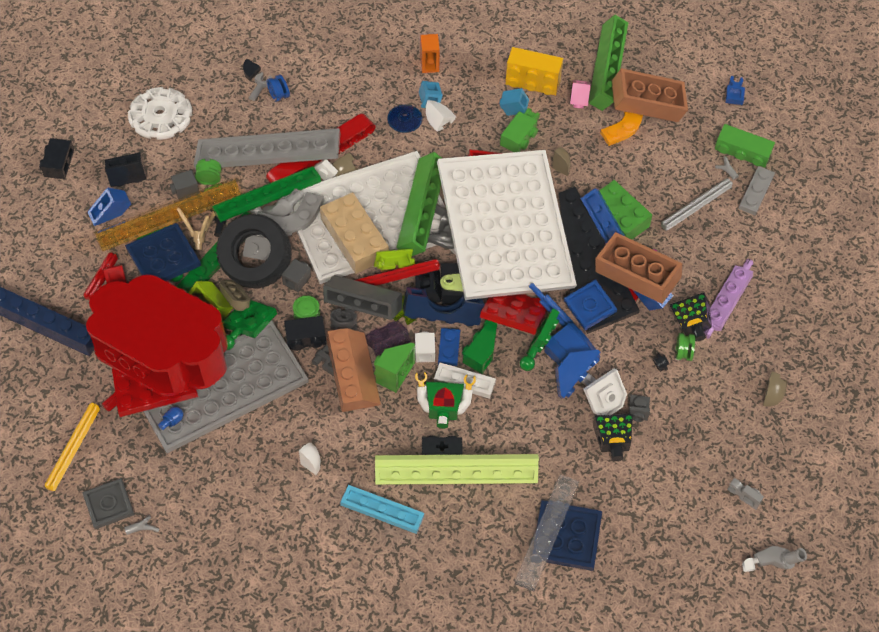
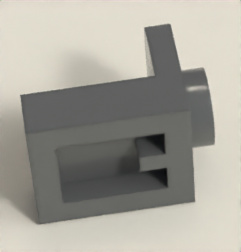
[628,395,650,422]

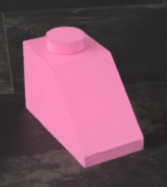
[570,80,590,109]

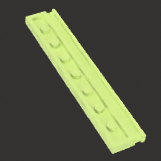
[375,454,539,484]

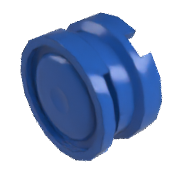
[266,74,290,102]

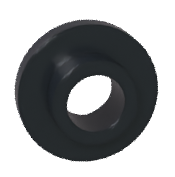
[652,353,669,372]

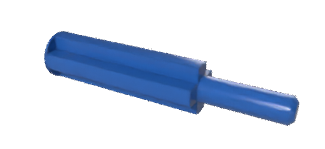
[529,283,573,328]

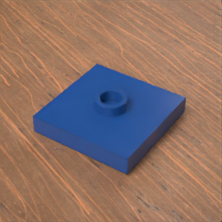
[564,280,617,331]

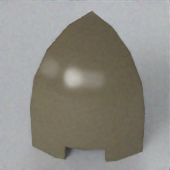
[552,146,571,176]
[332,152,359,178]
[763,371,787,407]

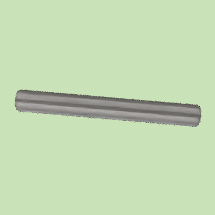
[661,178,733,231]

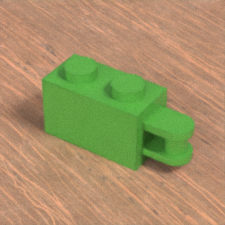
[500,108,540,152]

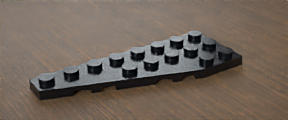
[558,187,640,334]

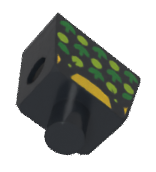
[670,293,712,341]
[593,414,633,461]

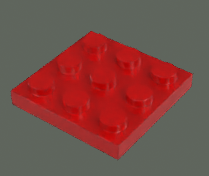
[480,294,547,335]

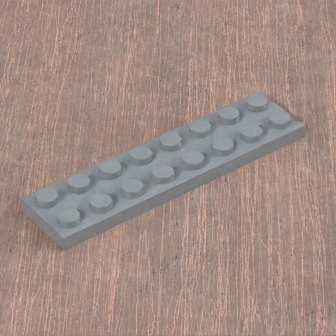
[194,128,341,169]

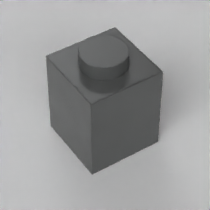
[169,170,199,200]
[282,259,311,293]

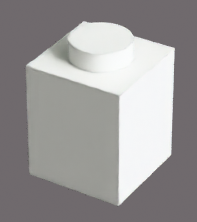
[415,332,435,362]

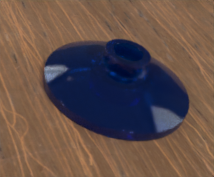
[387,104,423,133]

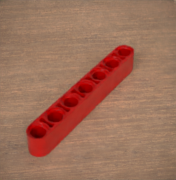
[266,113,376,183]

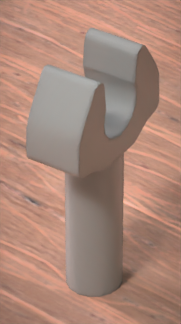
[249,72,271,101]

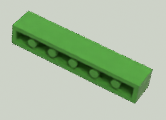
[588,14,628,111]
[396,152,443,256]

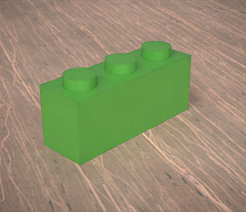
[715,124,775,168]

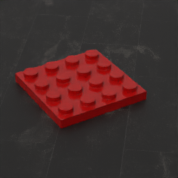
[112,368,198,417]

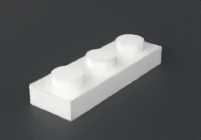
[434,363,496,399]

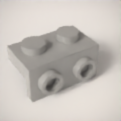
[243,235,271,261]

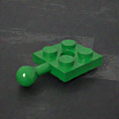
[223,300,277,351]
[520,308,560,371]

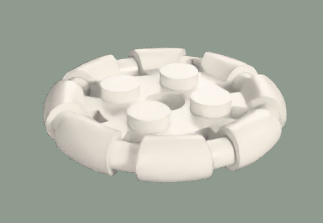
[128,87,192,140]

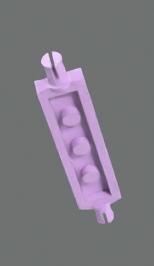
[704,259,753,339]

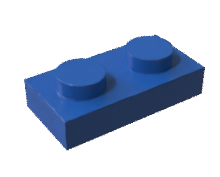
[438,328,460,366]

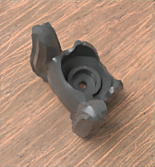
[427,204,455,249]

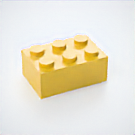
[505,47,563,96]

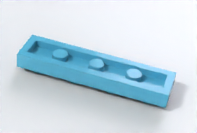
[340,485,424,534]

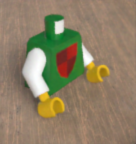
[415,372,476,429]

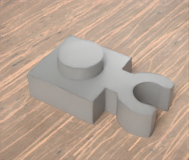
[728,478,764,510]

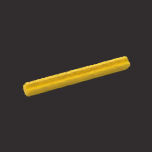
[45,403,100,491]

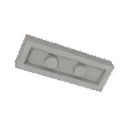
[739,166,775,216]

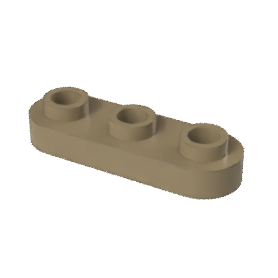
[219,280,250,311]

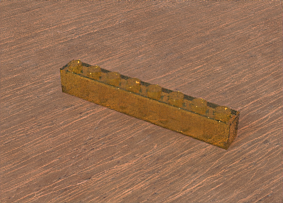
[93,179,241,252]

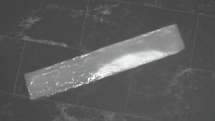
[515,474,579,592]

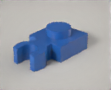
[725,76,745,105]

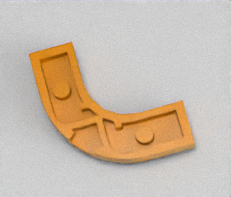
[600,111,643,146]

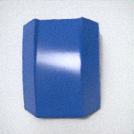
[544,323,600,372]

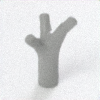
[715,156,739,180]
[124,515,159,535]

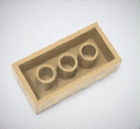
[320,192,389,274]

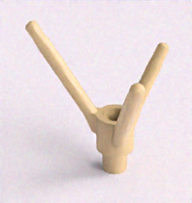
[177,208,215,250]

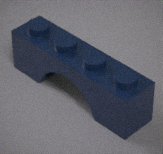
[403,287,484,326]

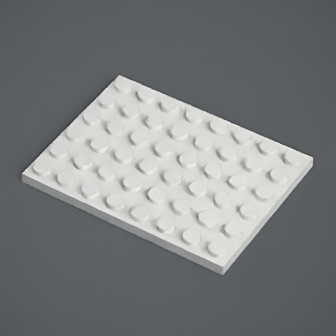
[437,150,577,300]
[282,151,446,284]

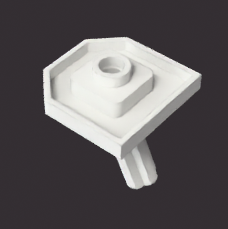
[582,369,627,415]

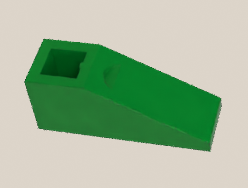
[462,320,498,374]

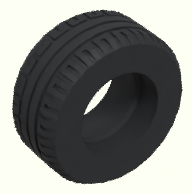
[216,214,292,289]

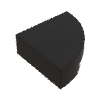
[243,59,261,81]

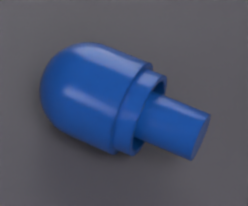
[158,407,184,430]

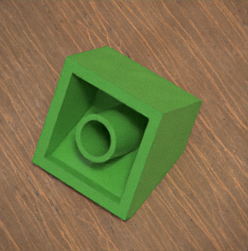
[374,343,415,393]

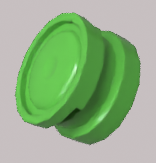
[195,159,222,185]
[293,296,320,319]
[676,333,695,361]

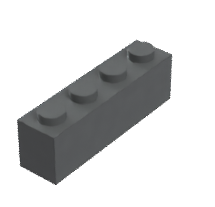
[323,275,402,320]

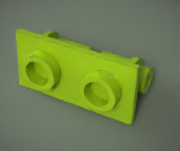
[374,249,415,271]

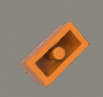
[420,34,440,73]

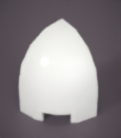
[426,100,456,131]
[299,443,321,475]

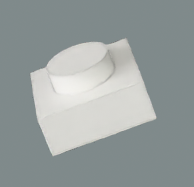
[314,159,338,180]

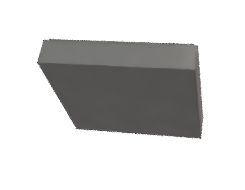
[82,478,134,529]

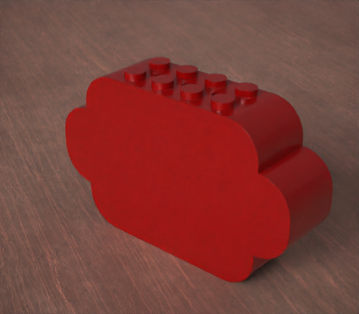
[86,275,228,396]

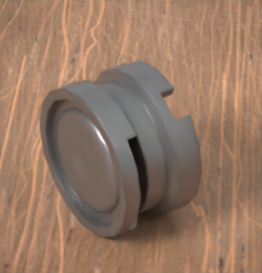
[330,308,357,331]

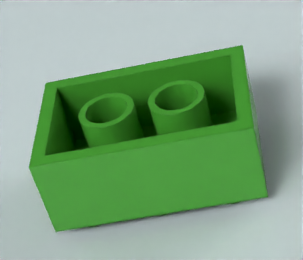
[599,180,652,240]

